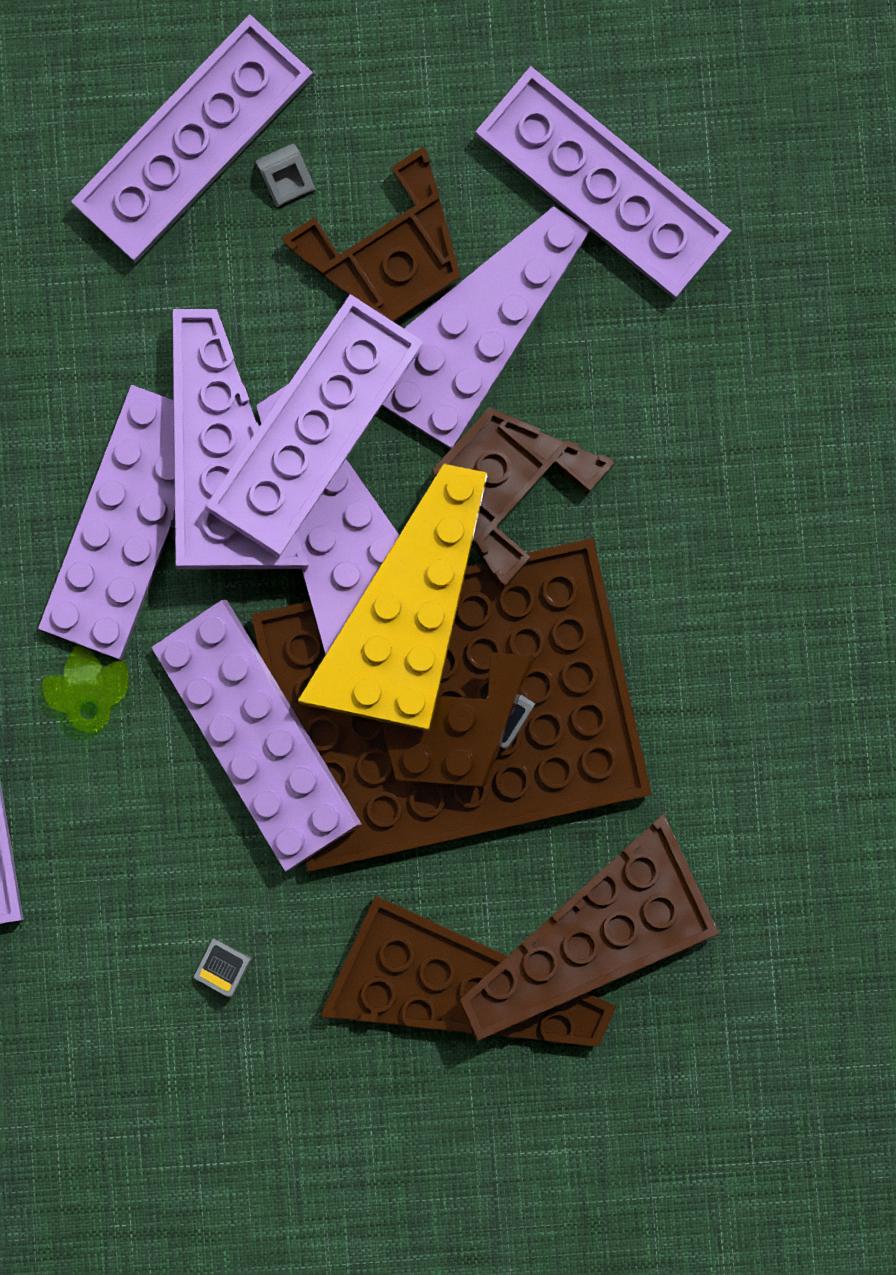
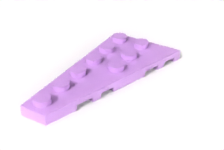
[382,207,591,449]
[172,309,309,569]
[256,385,399,654]

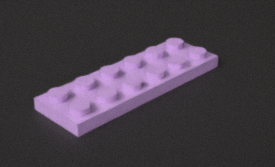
[71,14,314,264]
[475,66,731,300]
[205,294,423,558]
[38,385,175,660]
[151,600,362,871]

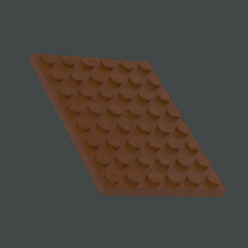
[251,538,652,872]

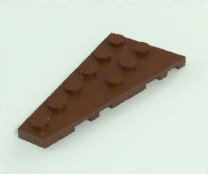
[459,814,720,1042]
[320,895,616,1047]

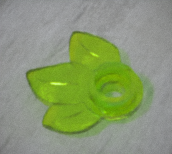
[42,646,129,732]

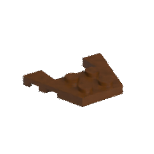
[282,146,461,323]
[431,407,615,589]
[381,653,534,786]

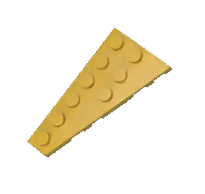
[298,464,487,731]

